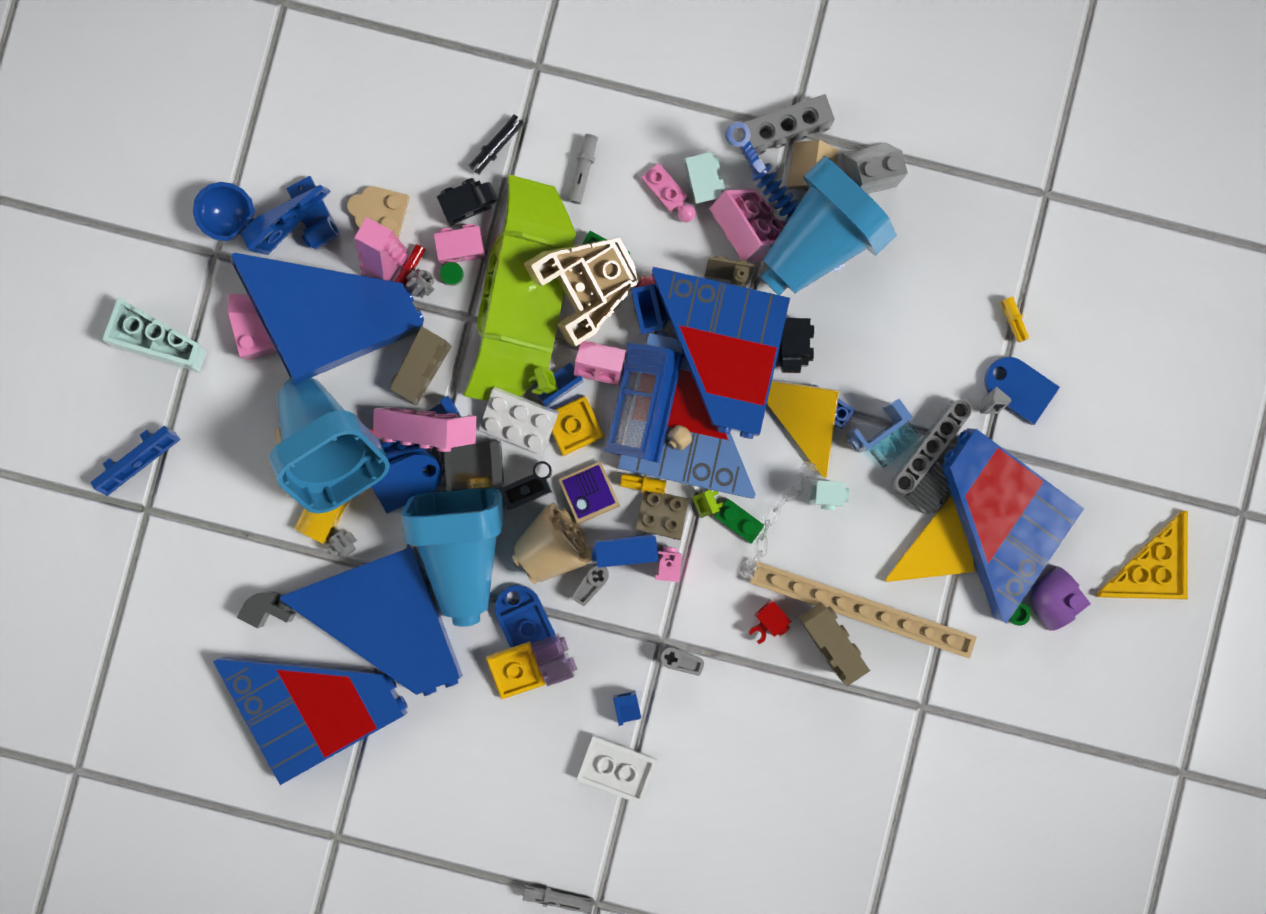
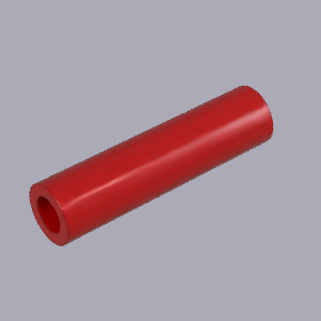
[395,244,426,287]

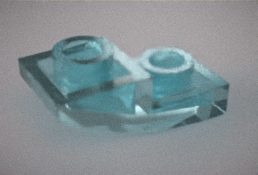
[869,421,921,468]

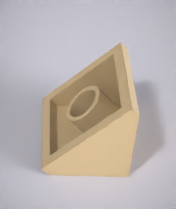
[787,140,839,191]

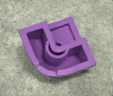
[1031,566,1091,631]

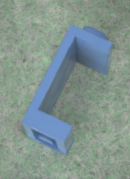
[846,399,913,453]

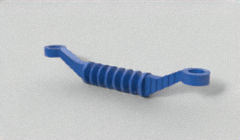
[725,122,845,271]

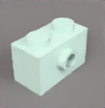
[683,151,725,205]
[809,480,849,511]

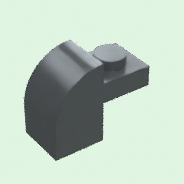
[236,591,296,628]

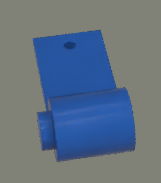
[286,176,340,250]

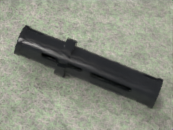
[468,114,524,175]

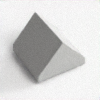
[979,387,1011,414]

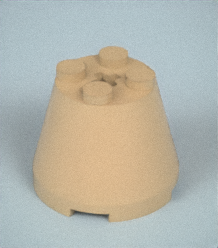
[512,502,592,584]

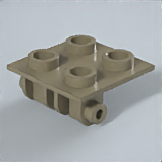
[704,256,755,287]
[635,491,689,540]

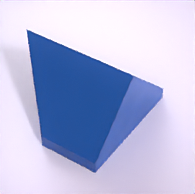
[631,284,669,334]

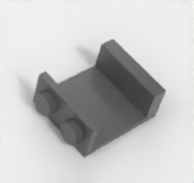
[440,441,504,491]

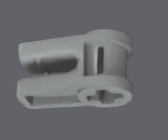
[572,565,609,606]
[659,645,704,676]

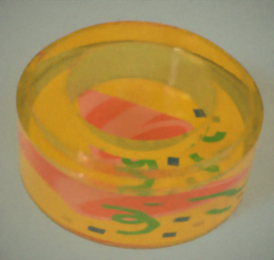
[466,477,490,488]

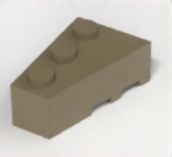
[390,326,452,405]
[798,602,870,687]

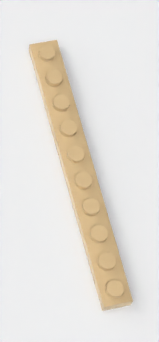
[749,561,977,659]

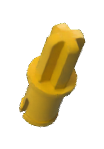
[1000,296,1029,342]
[620,473,667,495]

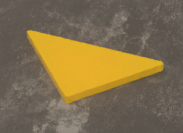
[767,380,839,478]
[885,495,975,582]
[1096,511,1188,600]

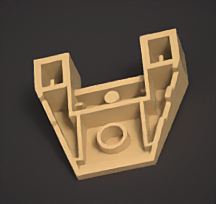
[523,238,641,346]

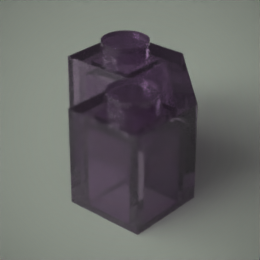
[531,633,577,686]

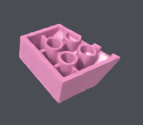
[709,189,786,262]
[228,294,277,360]

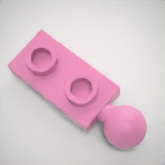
[641,163,696,223]

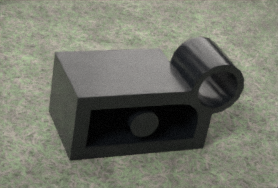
[436,178,498,226]
[779,318,814,373]
[499,461,553,510]

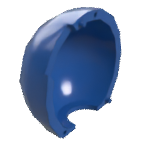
[193,182,255,242]

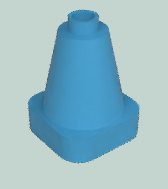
[760,156,897,295]
[269,378,390,513]
[401,487,504,627]

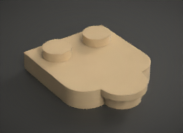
[347,186,410,239]

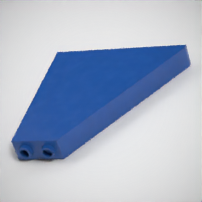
[231,253,424,385]
[280,546,463,696]

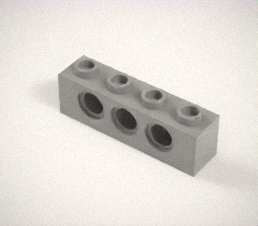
[737,94,835,155]

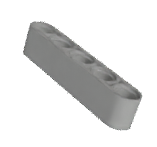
[891,400,972,494]

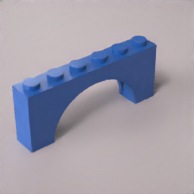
[591,535,658,568]

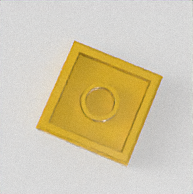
[552,395,605,456]
[486,641,545,700]

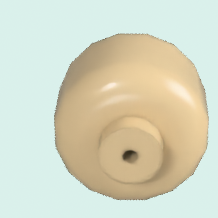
[667,425,692,451]

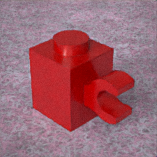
[748,599,792,644]

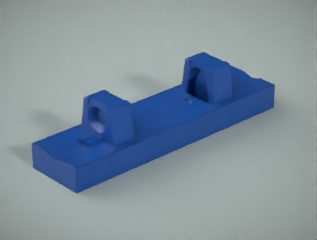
[90,425,181,496]

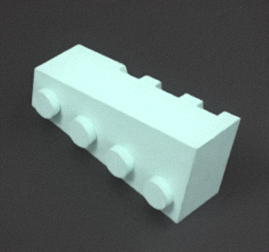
[102,297,207,372]

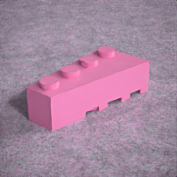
[355,217,408,281]
[373,407,476,452]

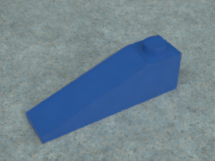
[241,185,331,255]

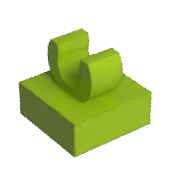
[529,366,558,395]
[692,490,723,518]

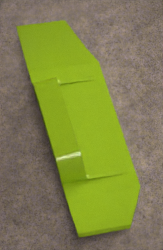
[463,174,576,401]

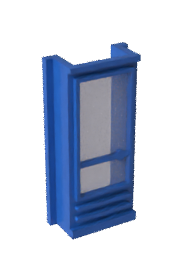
[604,343,683,463]

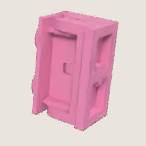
[434,224,486,265]
[574,341,626,385]
[655,546,682,582]

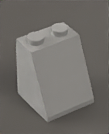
[842,143,908,194]

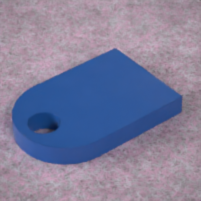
[984,357,1060,425]
[371,451,442,514]
[495,585,559,652]

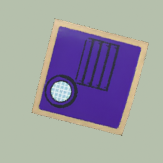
[558,461,620,525]

